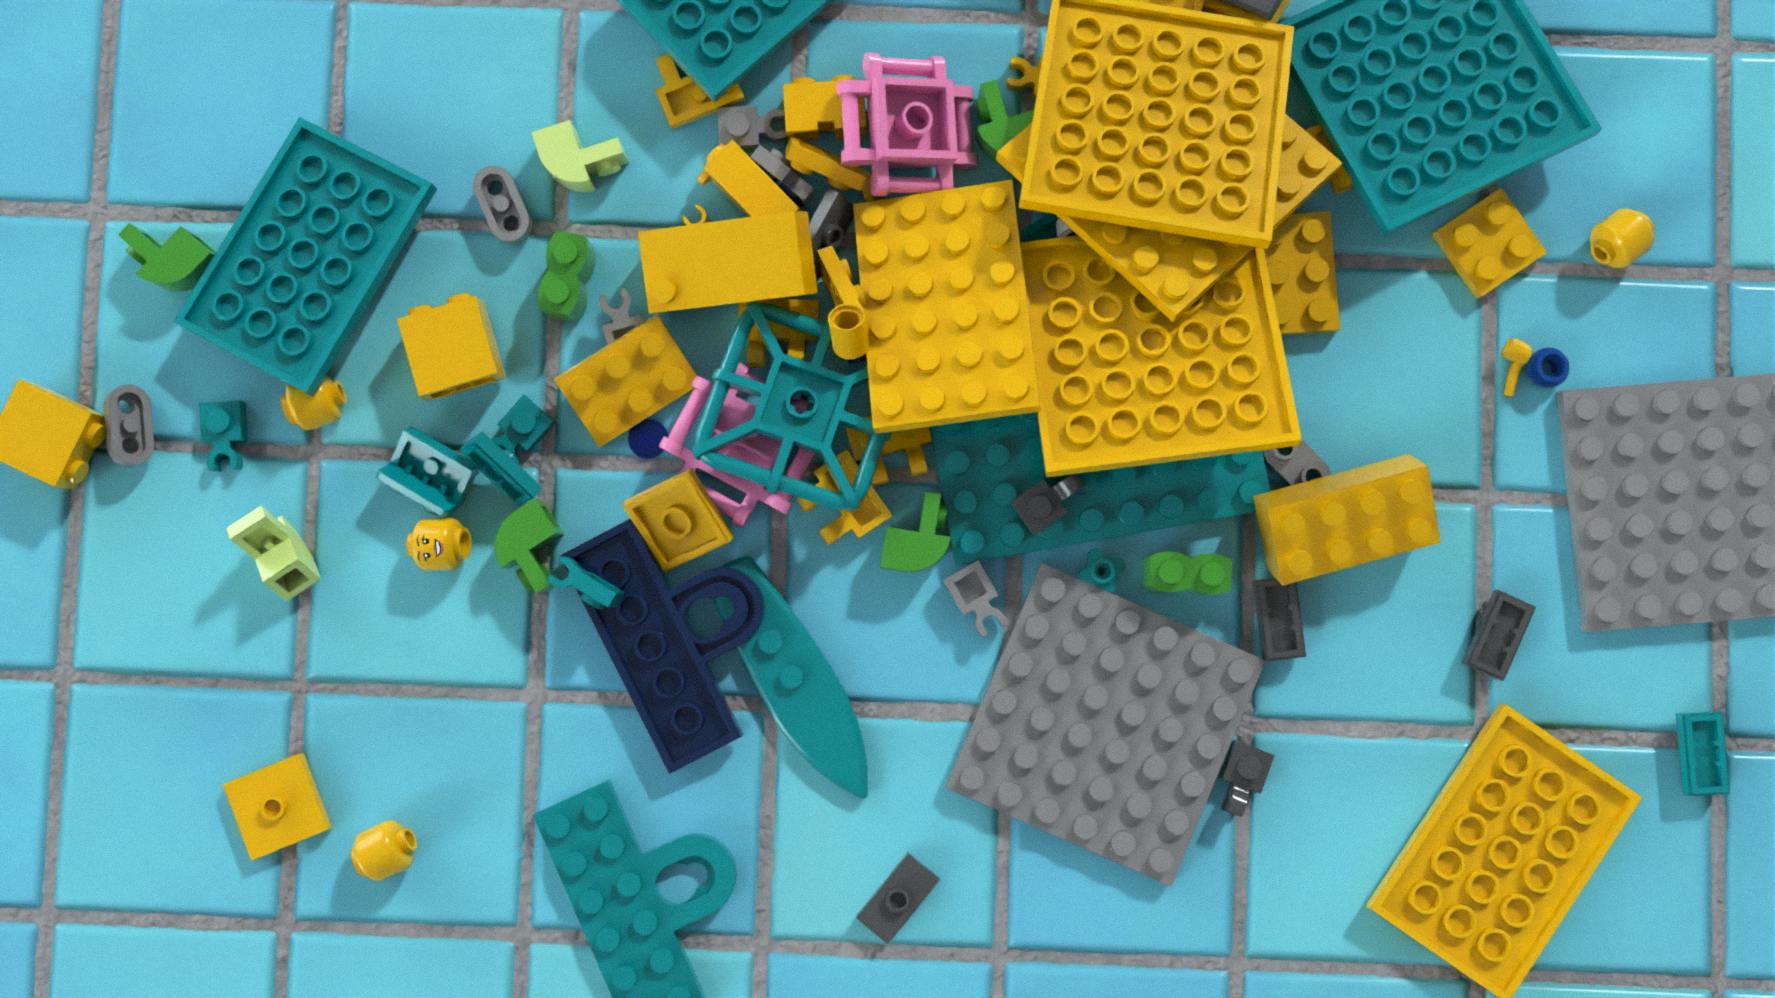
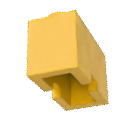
[783,75,867,142]

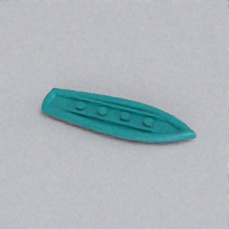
[713,556,868,799]

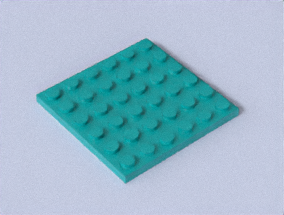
[1277,0,1602,237]

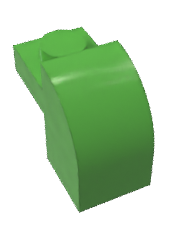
[974,80,1034,163]
[118,223,216,291]
[880,491,951,572]
[495,498,564,594]

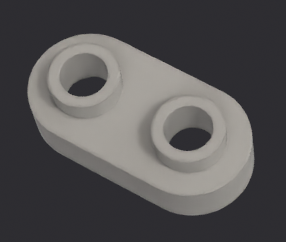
[473,166,532,245]
[103,385,154,467]
[1262,440,1331,486]

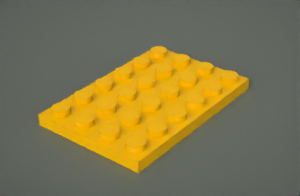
[853,180,1041,434]
[1365,703,1643,998]

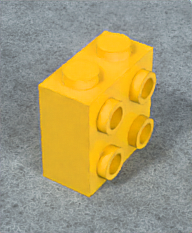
[397,293,507,401]
[0,379,106,490]

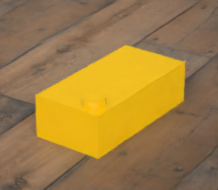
[638,211,818,314]

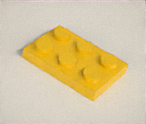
[1264,211,1340,336]
[554,314,697,448]

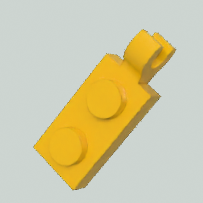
[785,135,882,202]

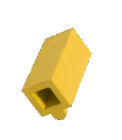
[697,139,800,217]

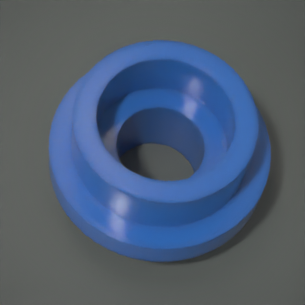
[1527,348,1569,388]

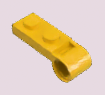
[817,245,869,359]

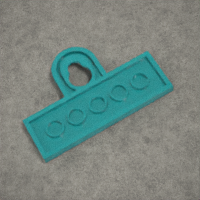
[533,779,737,998]

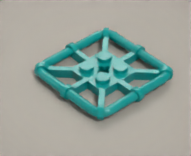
[692,301,892,512]

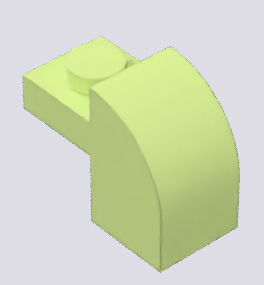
[531,120,629,192]
[226,506,321,601]

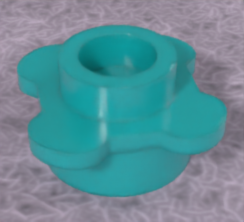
[1078,548,1125,593]

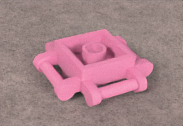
[836,52,978,196]
[658,362,815,528]

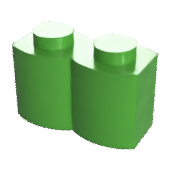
[538,231,596,323]
[1142,551,1233,595]

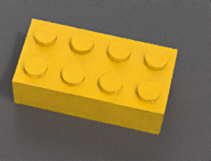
[1253,454,1441,586]

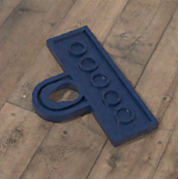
[560,519,765,774]

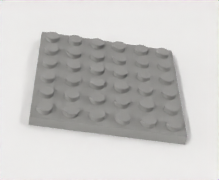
[1556,373,1775,632]
[945,563,1265,886]

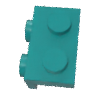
[376,426,478,517]

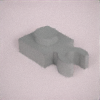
[717,105,787,150]
[750,145,815,207]
[599,288,643,344]
[943,560,1006,637]

